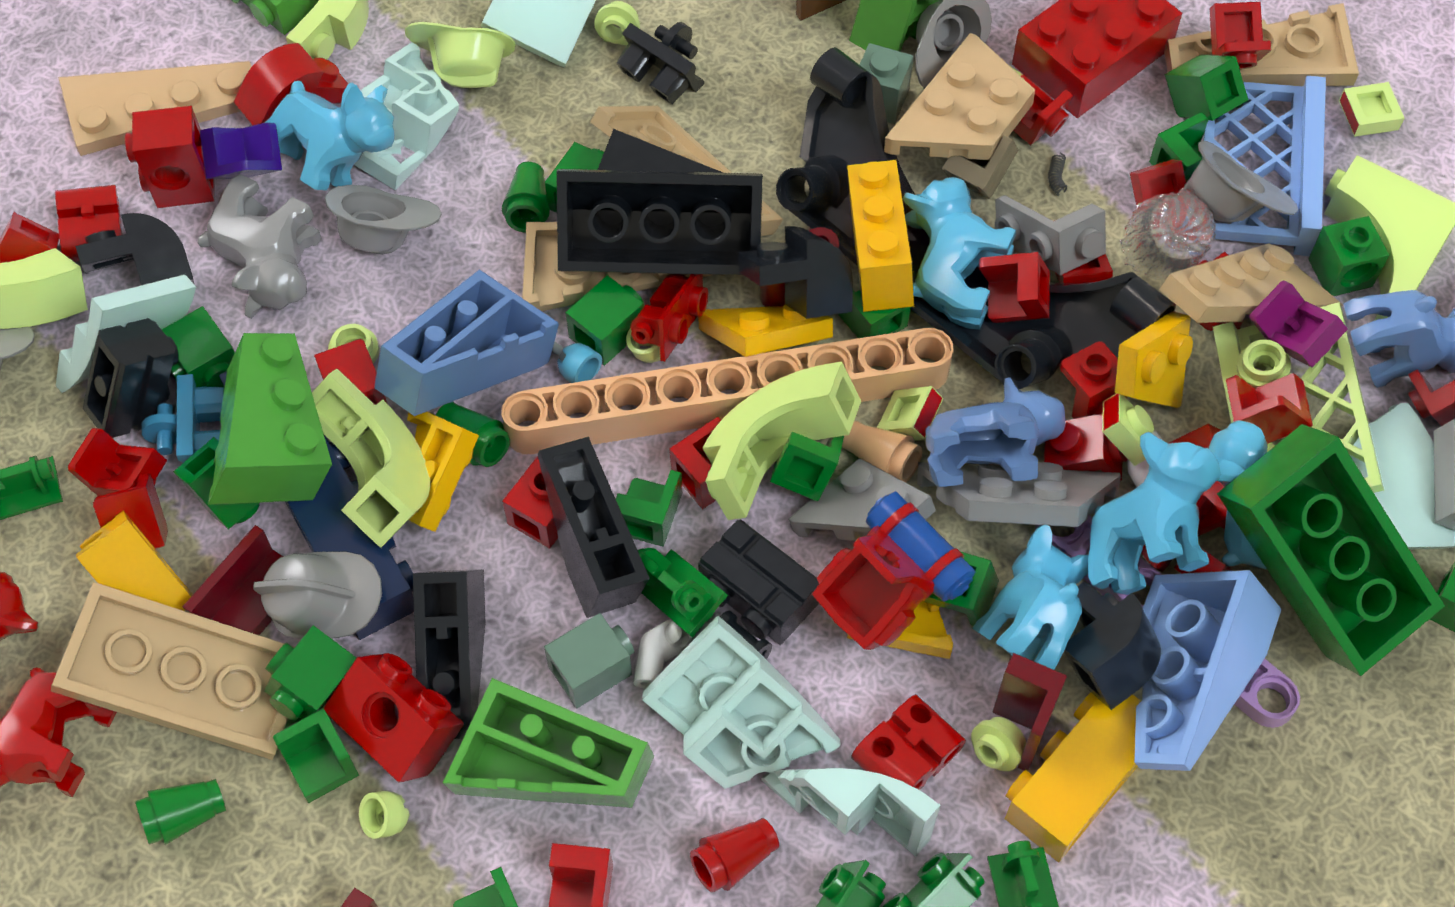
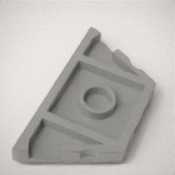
[917,462,1120,527]

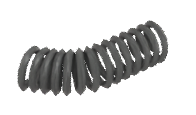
[1048,152,1067,196]

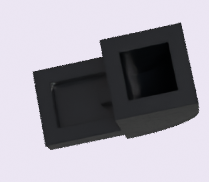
[75,213,194,285]
[738,226,853,319]
[1064,581,1161,710]

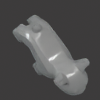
[198,174,322,319]

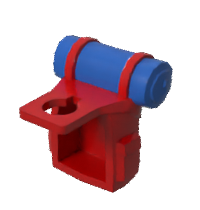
[812,491,976,650]

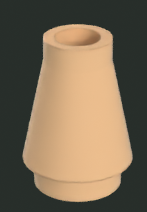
[842,421,922,483]

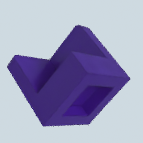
[200,123,282,179]

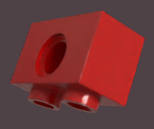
[125,105,215,208]
[324,653,464,783]

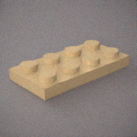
[51,582,295,760]

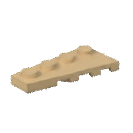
[1164,3,1359,86]
[58,61,252,156]
[590,106,783,236]
[522,222,712,311]
[1159,243,1343,323]

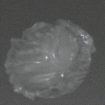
[1120,188,1216,281]

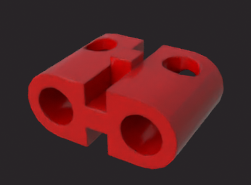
[55,185,123,262]
[851,694,966,790]

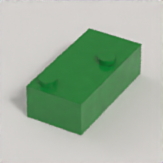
[1217,424,1445,676]

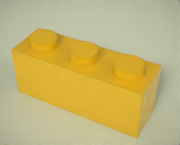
[847,160,914,312]
[1004,692,1141,863]

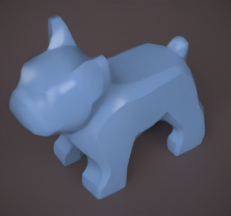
[1343,290,1455,388]
[925,377,1065,487]

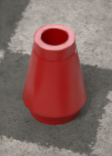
[690,818,779,892]

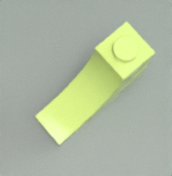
[1324,155,1455,320]

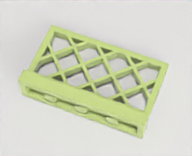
[1213,302,1384,493]

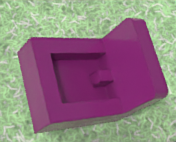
[1250,280,1348,368]

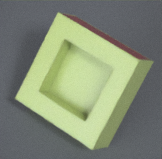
[1339,82,1405,137]
[877,386,944,441]
[1102,393,1154,466]

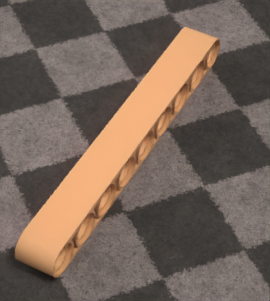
[501,328,953,454]

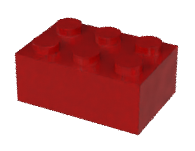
[1012,0,1183,119]

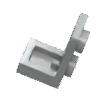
[995,195,1106,275]

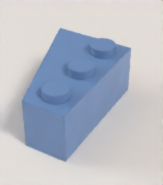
[374,269,559,416]

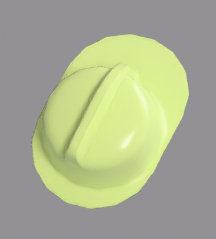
[405,22,515,88]

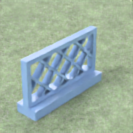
[1197,76,1326,257]

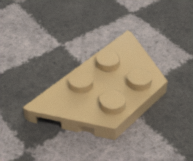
[884,33,1035,160]

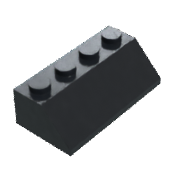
[557,169,763,275]

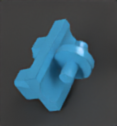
[142,374,224,463]

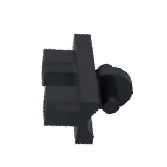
[617,22,705,104]

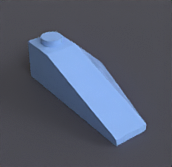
[1134,570,1282,771]

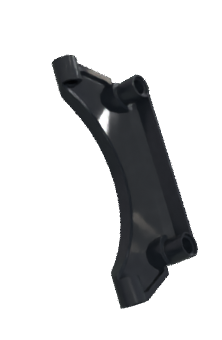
[776,47,1176,390]

